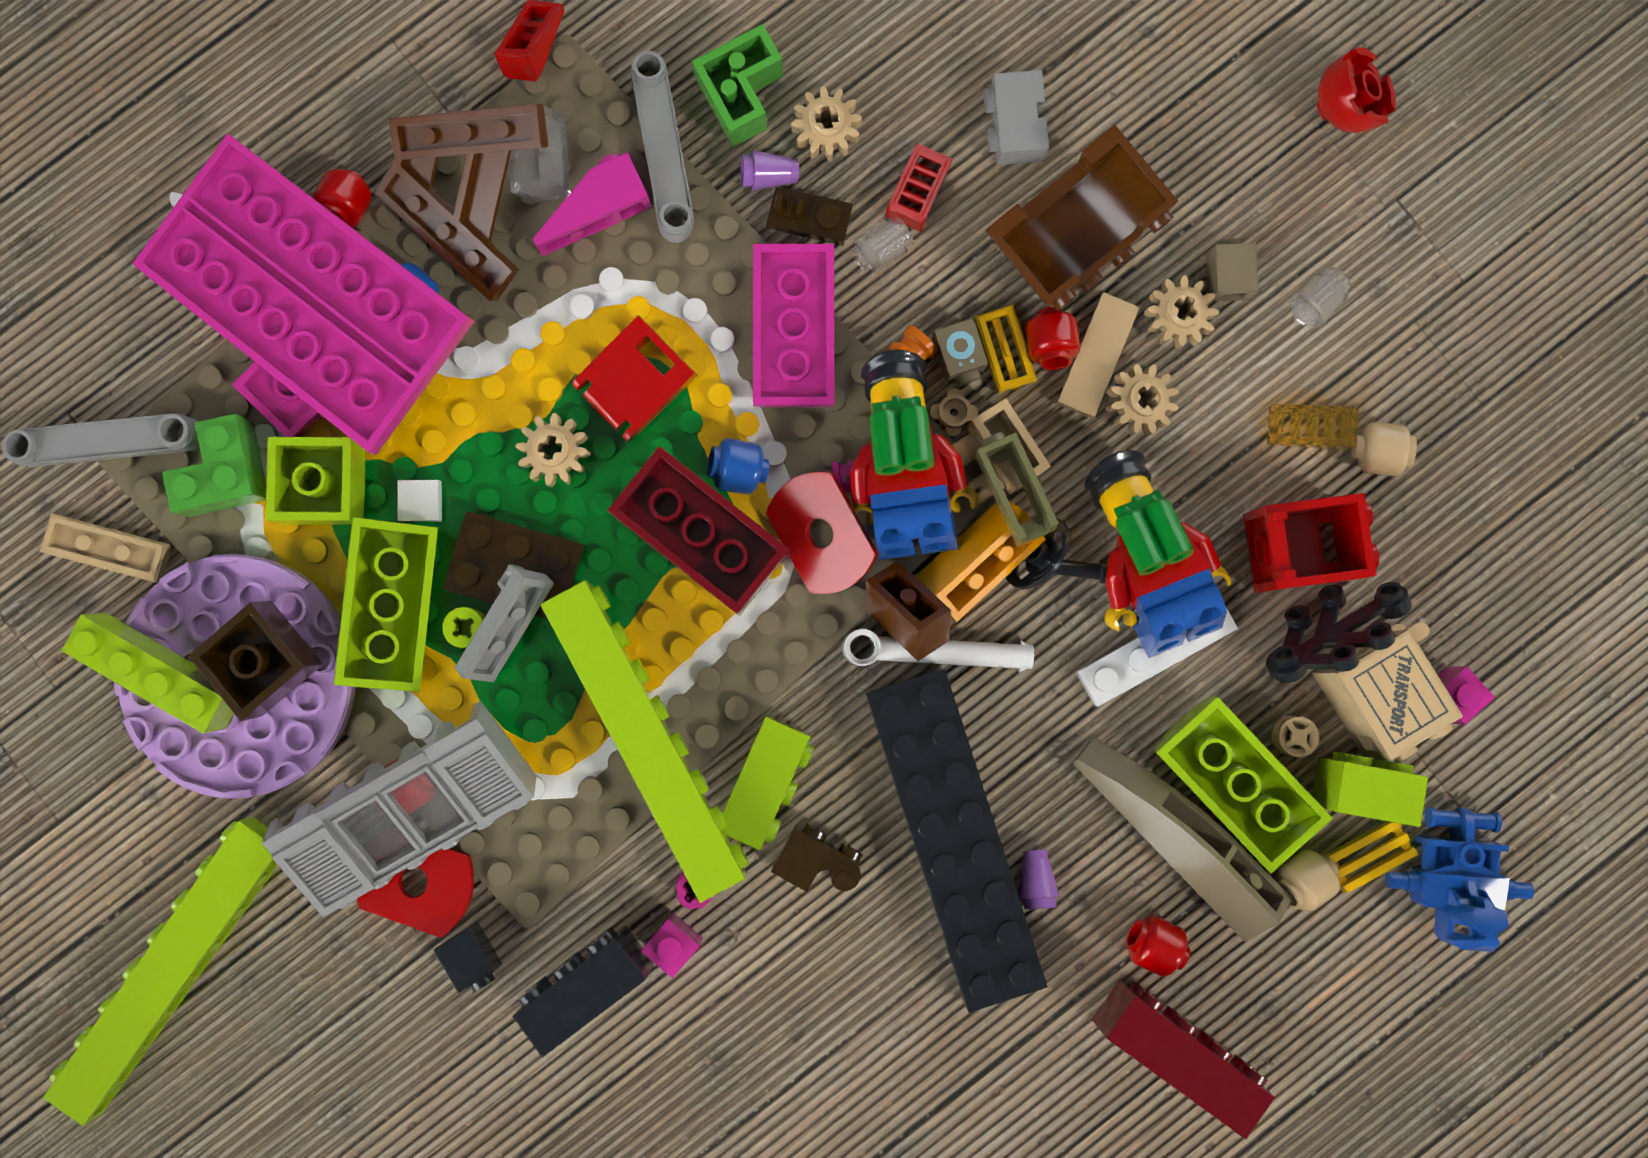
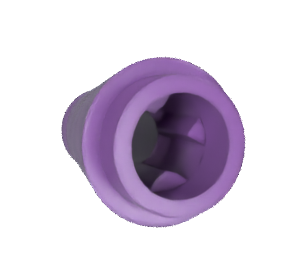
[740,150,799,191]
[1019,850,1060,910]

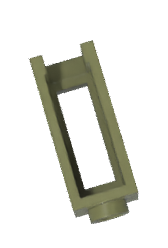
[975,432,1059,547]

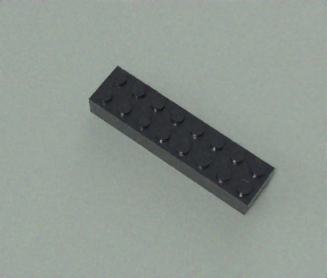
[865,668,1048,1013]

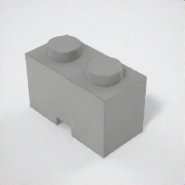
[984,70,1049,165]

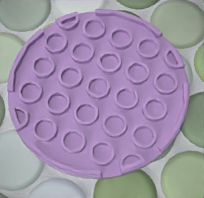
[114,554,356,799]

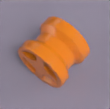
[887,325,938,360]

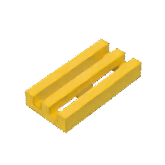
[974,305,1037,394]
[1325,821,1418,893]

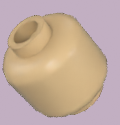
[1352,422,1417,476]
[1277,850,1340,912]

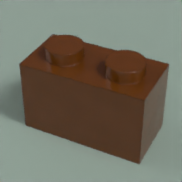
[866,561,951,661]

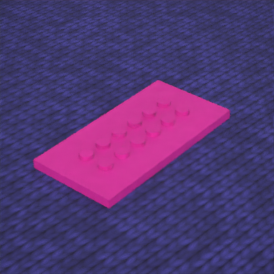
[132,133,475,455]

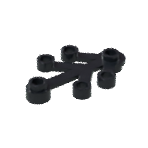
[1266,582,1412,683]

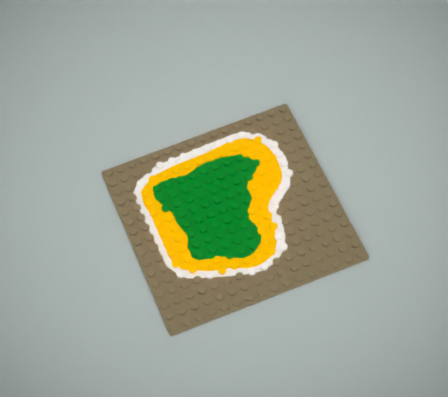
[98,35,993,929]

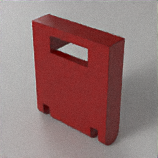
[572,315,698,443]

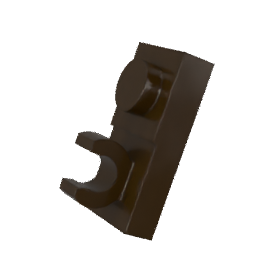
[766,186,853,246]

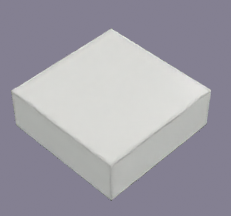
[398,480,442,522]

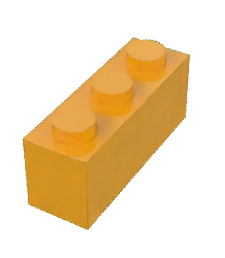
[915,501,1046,623]

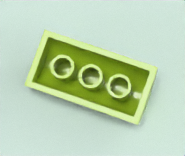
[333,518,438,692]
[1155,695,1333,873]

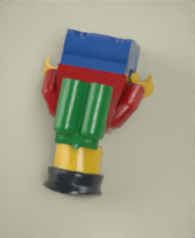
[850,349,978,560]
[1084,450,1231,658]

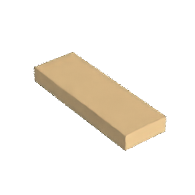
[1056,292,1140,419]
[40,513,173,583]

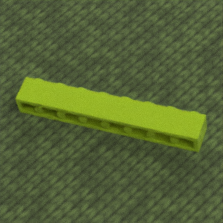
[540,581,749,903]
[43,817,278,1126]

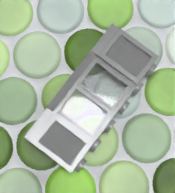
[262,700,537,917]

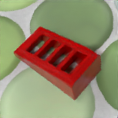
[494,0,565,82]
[885,143,953,232]

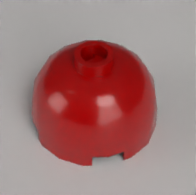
[1317,47,1396,133]

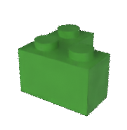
[692,24,783,148]
[162,414,267,517]

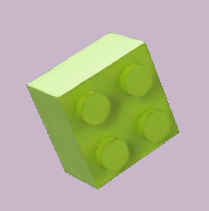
[266,437,366,525]
[1312,751,1428,827]

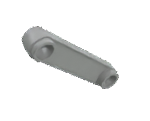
[631,51,694,243]
[2,413,199,467]

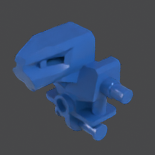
[1385,807,1534,952]

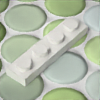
[1075,608,1238,707]

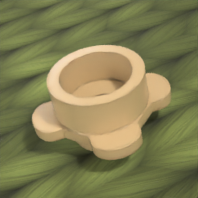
[930,388,978,437]

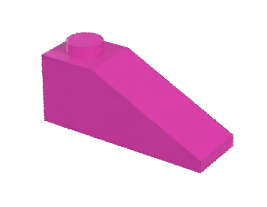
[533,152,652,257]

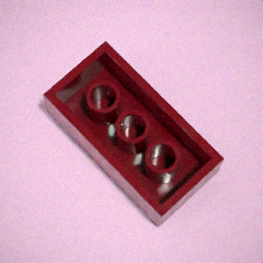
[607,446,791,616]
[1092,979,1275,1139]

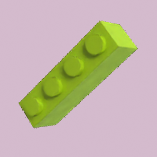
[61,613,234,734]

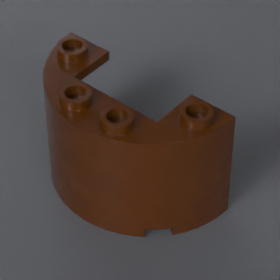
[985,125,1178,311]

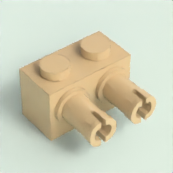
[952,398,1051,508]

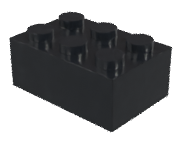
[512,925,654,1058]

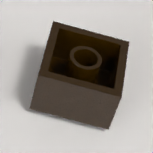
[188,601,323,721]

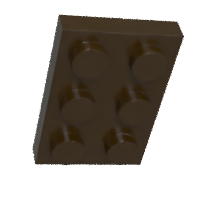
[443,511,585,619]

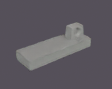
[454,564,554,682]

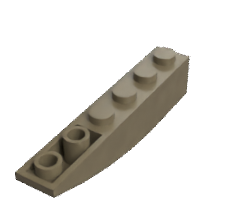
[1073,738,1292,942]

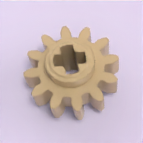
[791,86,862,162]
[1144,275,1219,350]
[1106,364,1179,436]
[515,413,591,487]

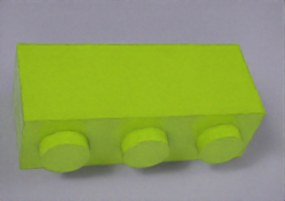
[723,716,815,851]

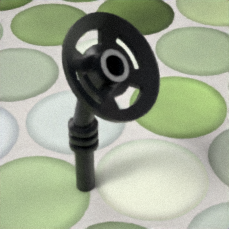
[1006,517,1108,590]

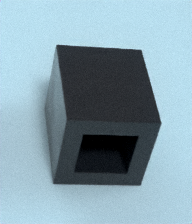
[434,922,502,993]

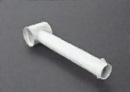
[842,629,1034,672]

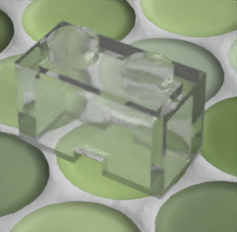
[509,106,570,202]

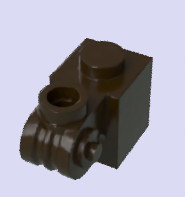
[771,823,863,892]

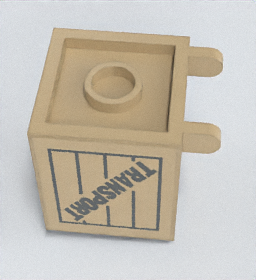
[1312,622,1463,762]

